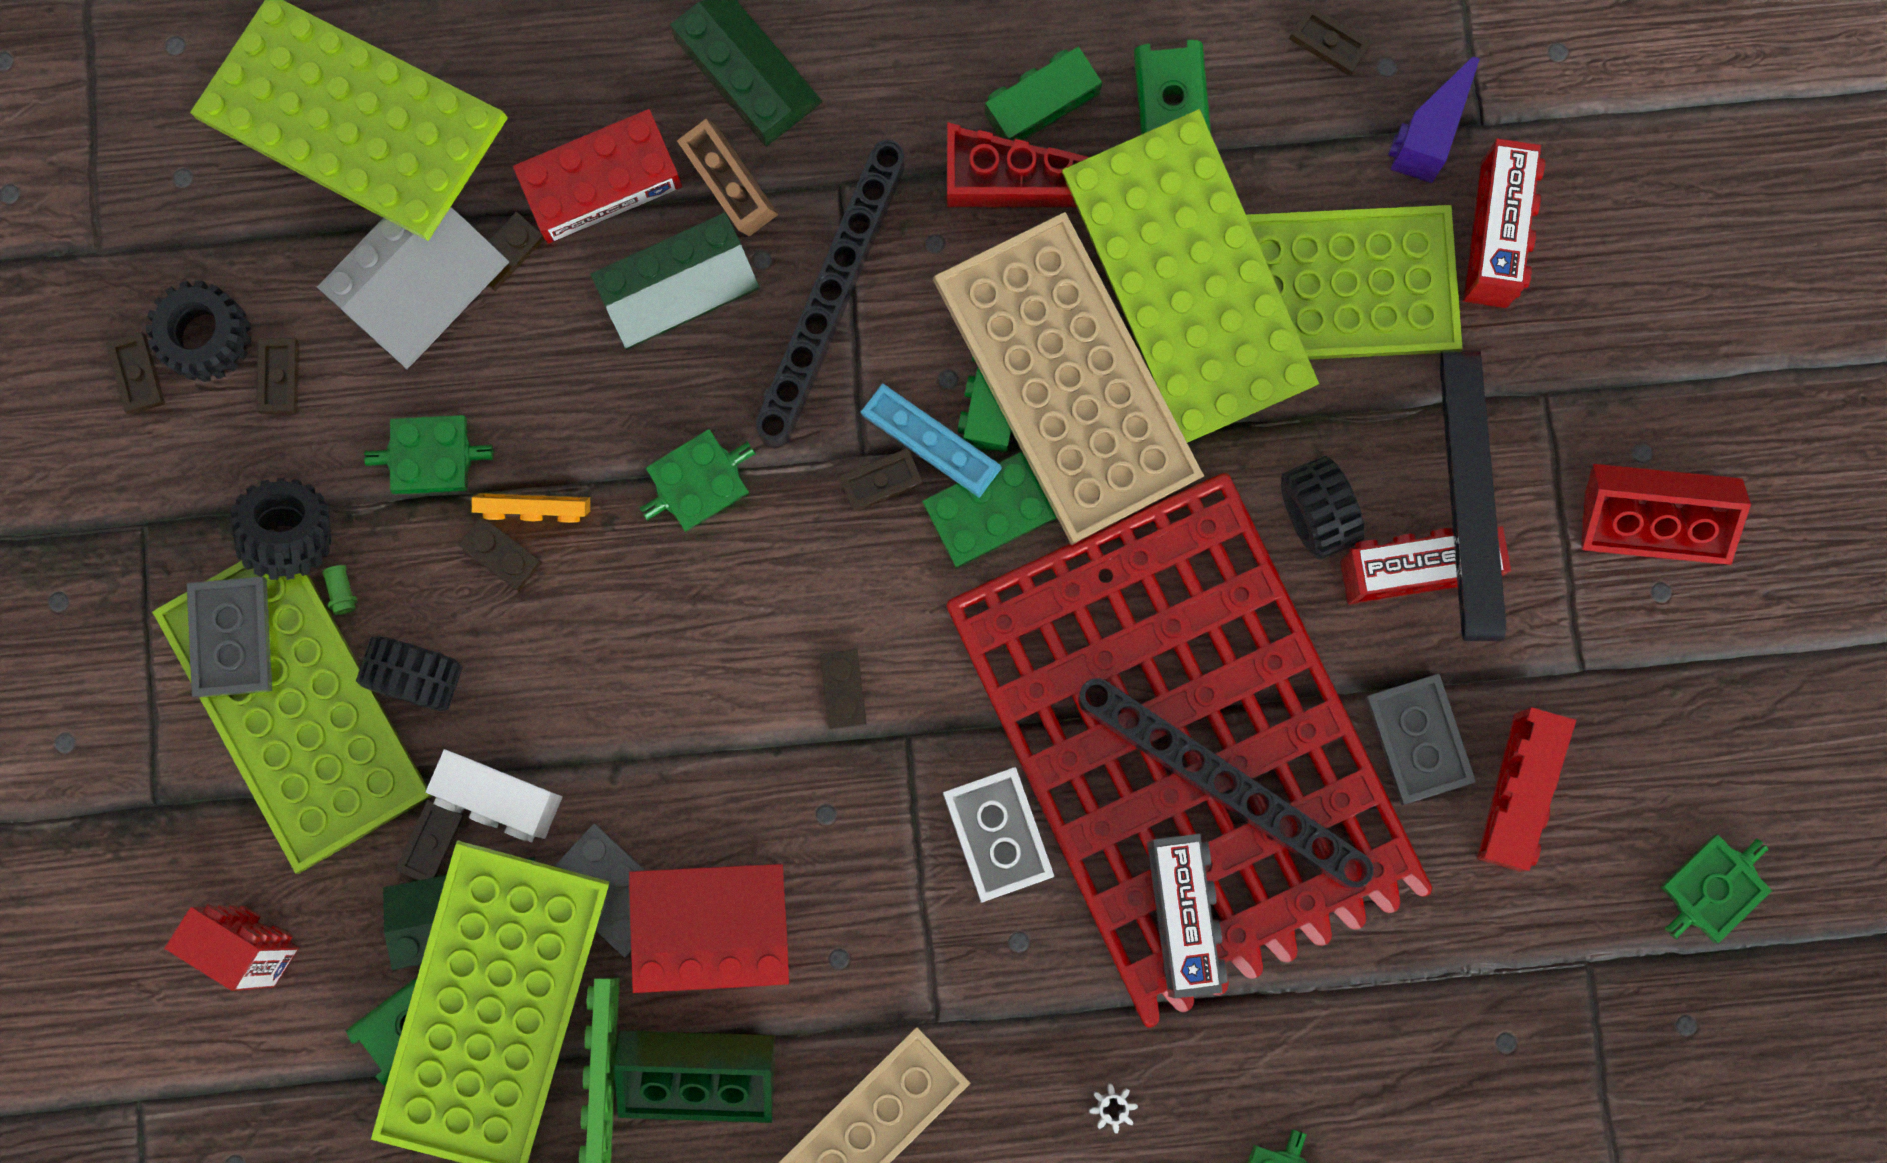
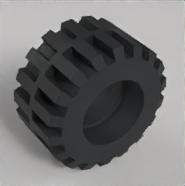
[146,281,251,382]
[1281,455,1364,560]
[230,478,332,580]
[356,636,463,711]

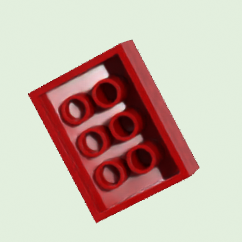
[629,864,789,993]

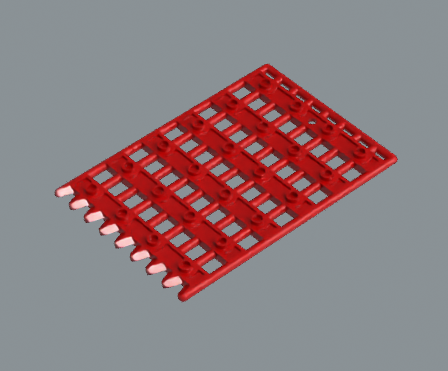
[946,473,1432,1028]

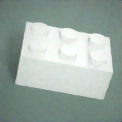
[425,749,563,842]
[943,767,1055,903]

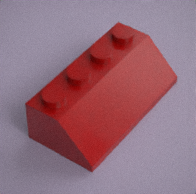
[1581,464,1751,565]

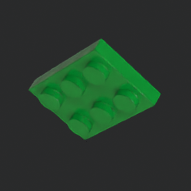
[922,452,1056,569]

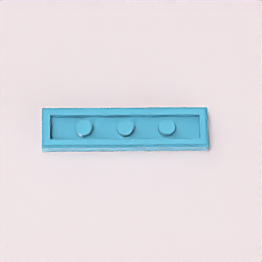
[860,383,1002,498]

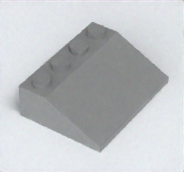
[317,207,509,369]

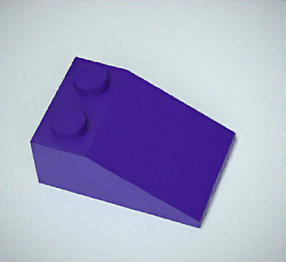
[1388,57,1480,183]

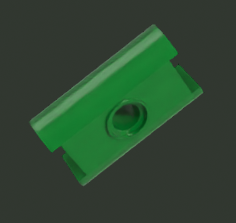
[1134,40,1211,135]
[346,976,418,1087]

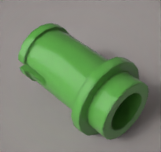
[322,565,358,615]

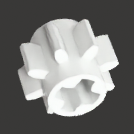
[1089,1083,1138,1134]

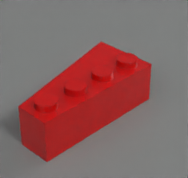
[947,122,1090,207]
[1477,707,1577,872]

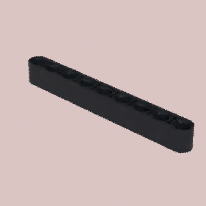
[756,139,905,448]
[1440,350,1506,641]
[1078,678,1374,888]

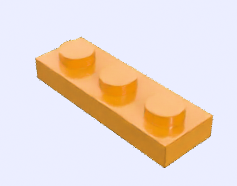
[472,493,590,523]

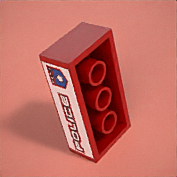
[513,109,682,244]
[1463,139,1545,308]
[1340,526,1511,605]
[164,904,299,991]

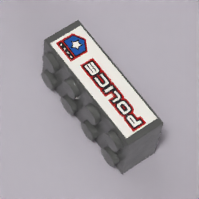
[1147,834,1228,999]

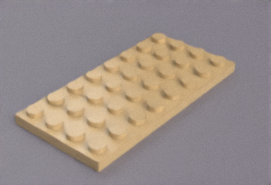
[933,212,1204,545]

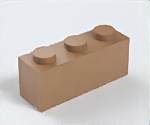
[677,119,779,236]

